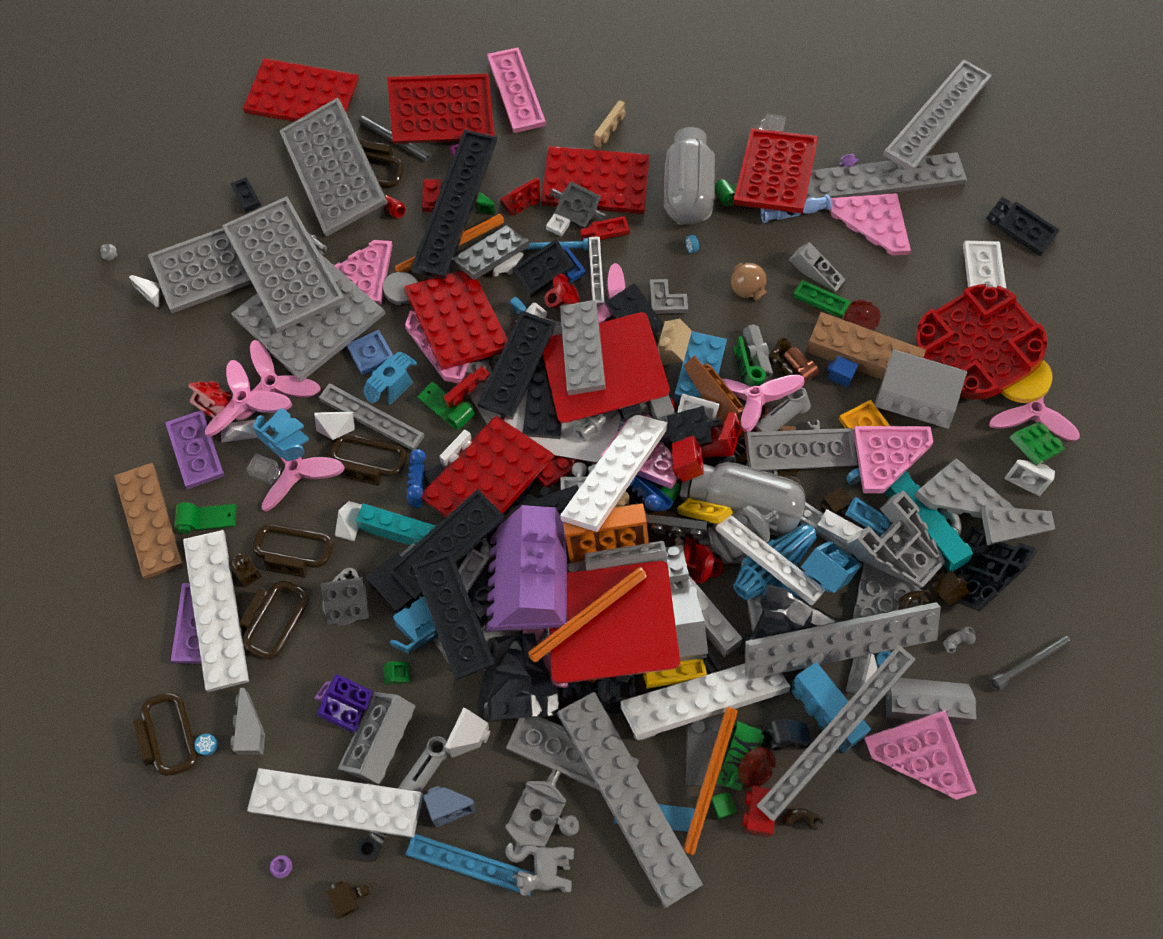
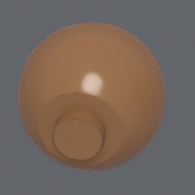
[731,263,767,301]

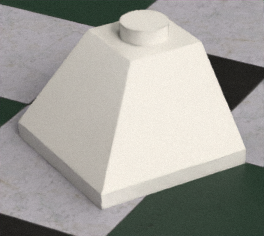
[1004,460,1055,497]
[445,708,491,758]

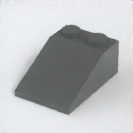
[685,718,730,787]

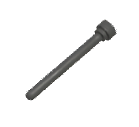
[989,636,1071,692]

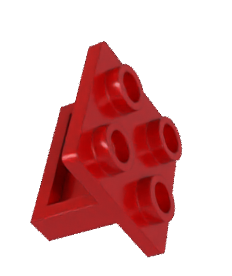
[188,381,233,418]

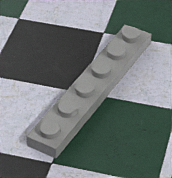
[319,383,424,451]

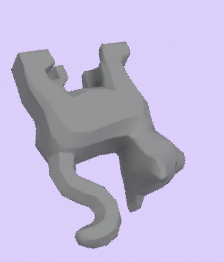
[505,843,574,896]

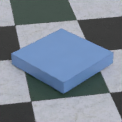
[346,329,394,376]

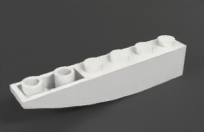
[673,576,742,658]

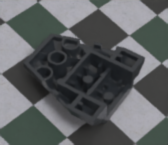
[956,527,1038,612]
[738,584,837,654]
[478,633,560,722]

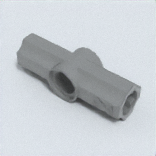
[743,324,773,379]

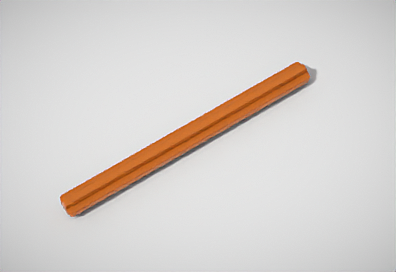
[395,214,504,272]
[528,568,646,662]
[683,707,738,855]

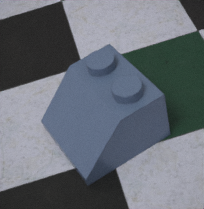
[424,787,476,828]

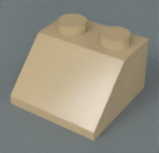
[657,319,692,365]

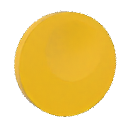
[1001,360,1052,403]

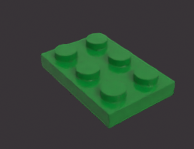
[1010,422,1065,466]

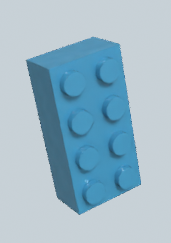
[674,331,727,406]
[801,541,862,593]
[790,662,871,753]

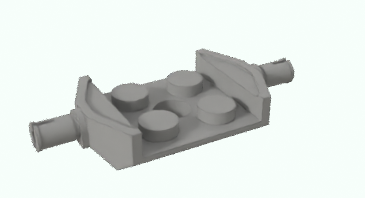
[708,505,779,562]
[505,769,566,853]

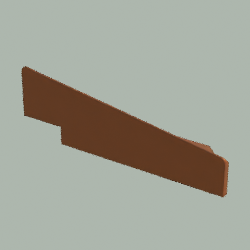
[684,356,746,439]

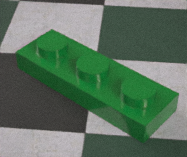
[793,280,851,319]

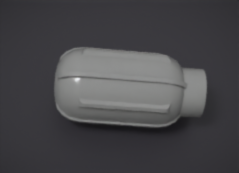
[664,127,715,225]
[689,462,805,536]

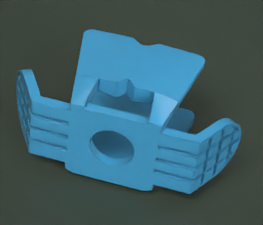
[364,352,417,405]
[253,408,309,462]
[390,597,438,654]

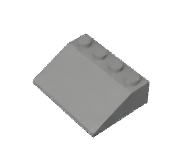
[875,349,967,429]

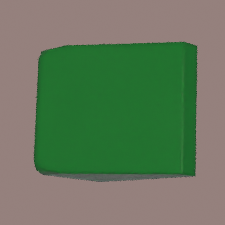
[477,192,495,215]
[383,661,410,685]
[710,792,738,820]

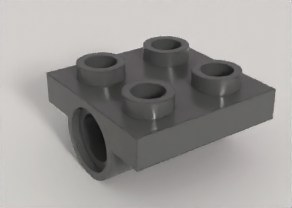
[321,577,369,624]

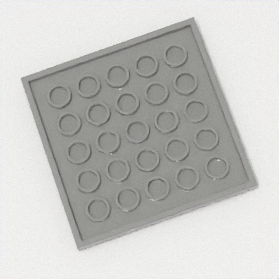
[231,253,385,382]

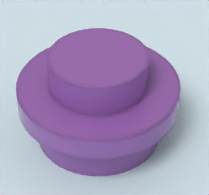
[270,855,292,878]

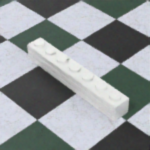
[588,237,604,307]

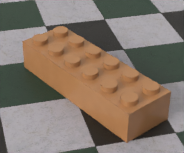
[806,312,926,380]

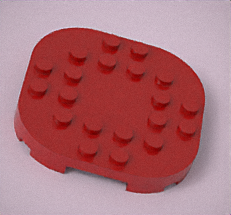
[916,284,1047,400]

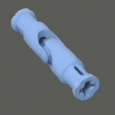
[761,194,832,223]

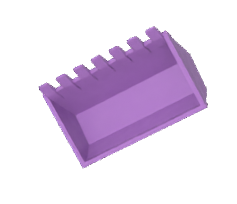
[486,505,567,632]

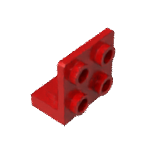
[500,177,540,216]
[700,412,741,457]

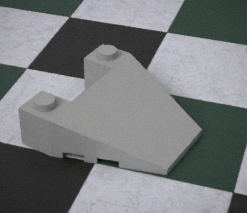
[845,490,945,588]

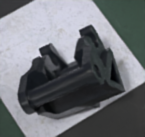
[592,674,639,714]

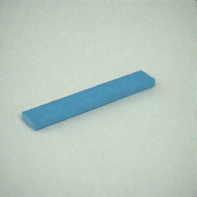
[405,834,534,896]

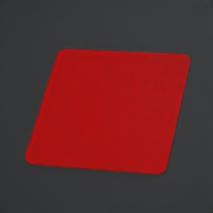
[543,312,670,423]
[549,561,681,684]

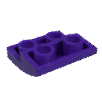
[316,674,373,733]

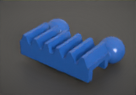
[406,449,426,508]
[628,476,674,511]

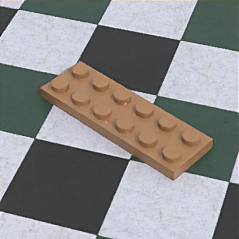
[114,463,184,579]

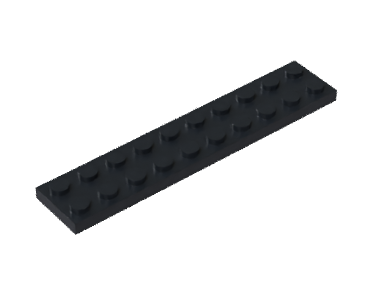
[411,129,497,279]

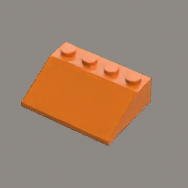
[564,504,649,563]

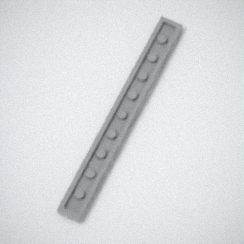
[757,645,916,822]

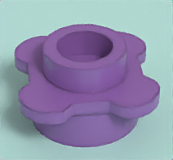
[839,154,859,167]

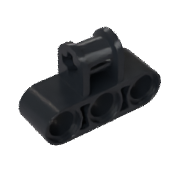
[761,719,812,751]

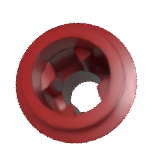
[384,195,406,218]

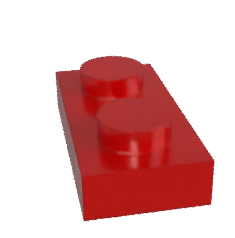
[422,179,441,212]

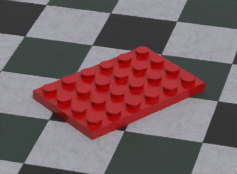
[243,58,359,122]
[387,74,495,144]
[733,128,818,214]
[541,146,650,214]
[404,271,508,371]
[421,416,554,517]

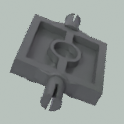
[550,181,606,228]

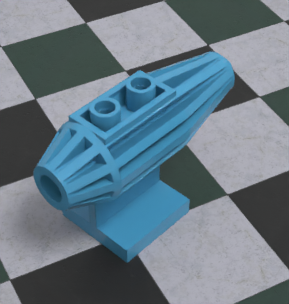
[733,524,820,600]

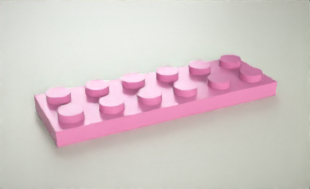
[487,47,546,133]

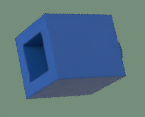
[827,356,858,388]

